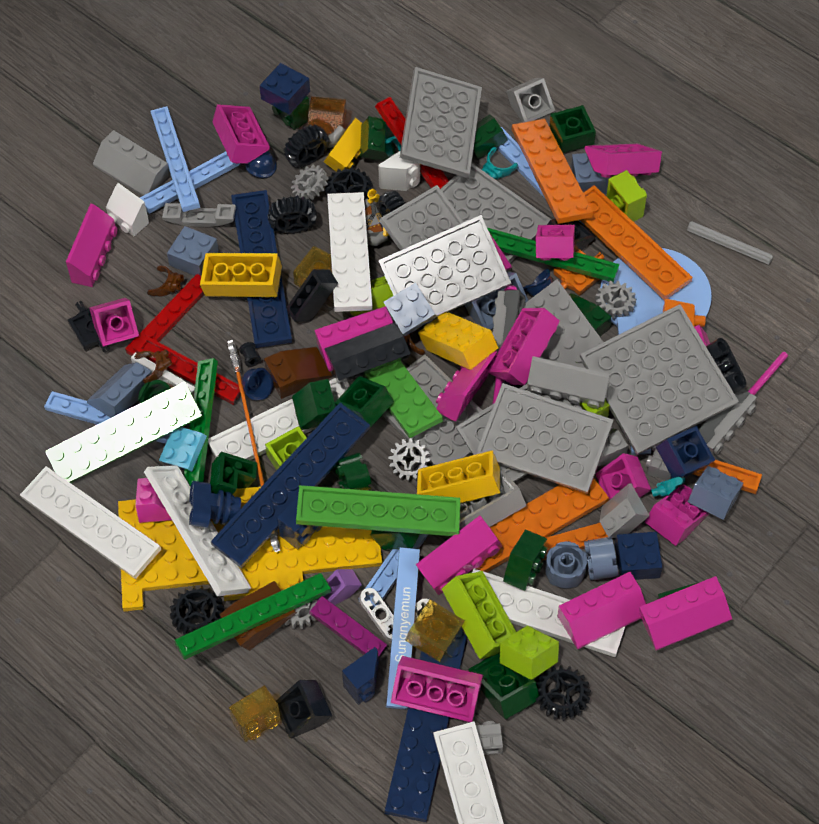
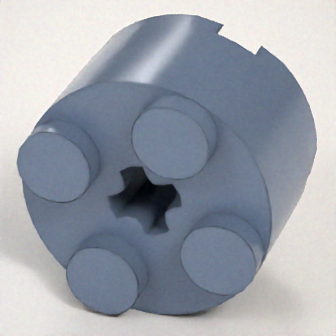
[584,537,618,580]
[545,541,587,588]

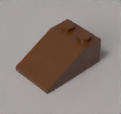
[264,347,333,399]
[219,581,297,651]

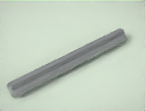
[687,221,773,264]

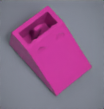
[645,484,709,546]

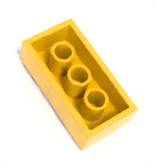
[200,253,282,297]
[418,312,498,370]
[417,450,500,503]

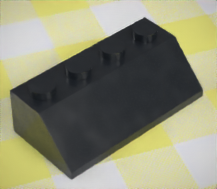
[324,322,410,384]

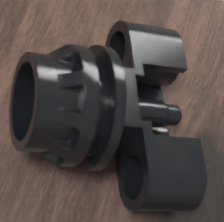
[706,338,747,394]

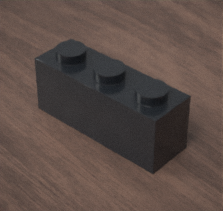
[286,269,338,322]

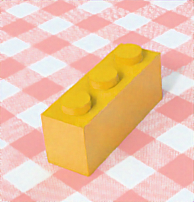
[324,118,362,172]

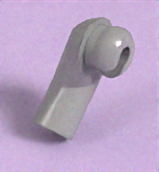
[328,125,346,148]

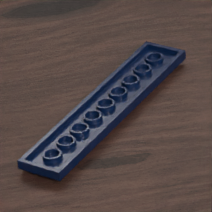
[231,190,292,348]
[211,403,370,569]
[384,619,467,822]

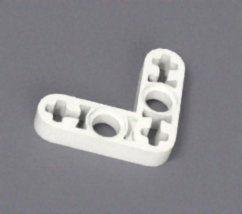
[359,588,435,641]

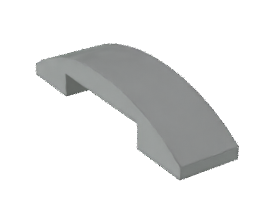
[162,203,236,227]

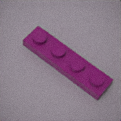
[309,596,387,657]

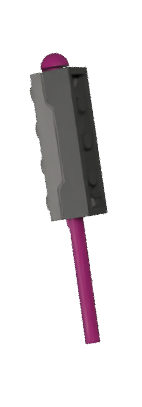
[492,285,526,404]
[699,352,788,455]

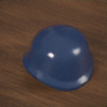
[245,151,276,178]
[523,269,553,297]
[241,368,273,400]

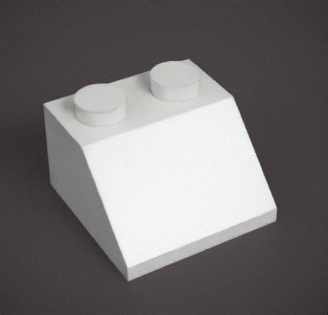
[378,151,420,191]
[106,183,149,236]

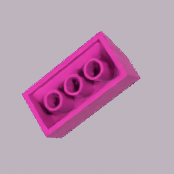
[212,104,270,164]
[585,143,662,178]
[66,204,117,287]
[315,306,393,371]
[487,308,560,385]
[436,351,497,422]
[416,515,502,595]
[557,572,646,649]
[639,576,732,650]
[390,656,483,722]

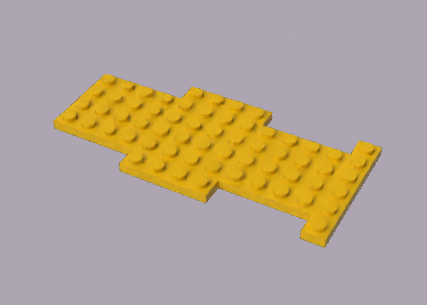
[118,487,382,612]

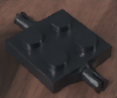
[67,301,110,352]

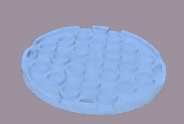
[600,248,711,327]

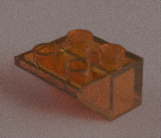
[308,96,347,135]

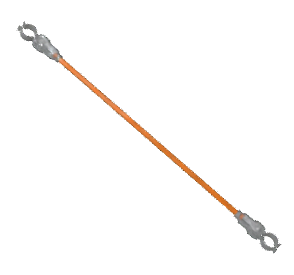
[228,340,280,552]

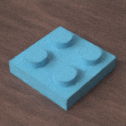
[159,427,207,472]

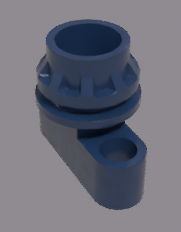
[189,481,241,528]

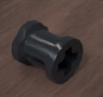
[239,342,261,367]

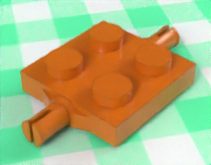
[553,250,604,296]

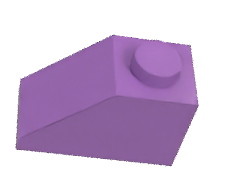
[318,569,362,605]

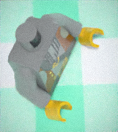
[364,189,390,246]

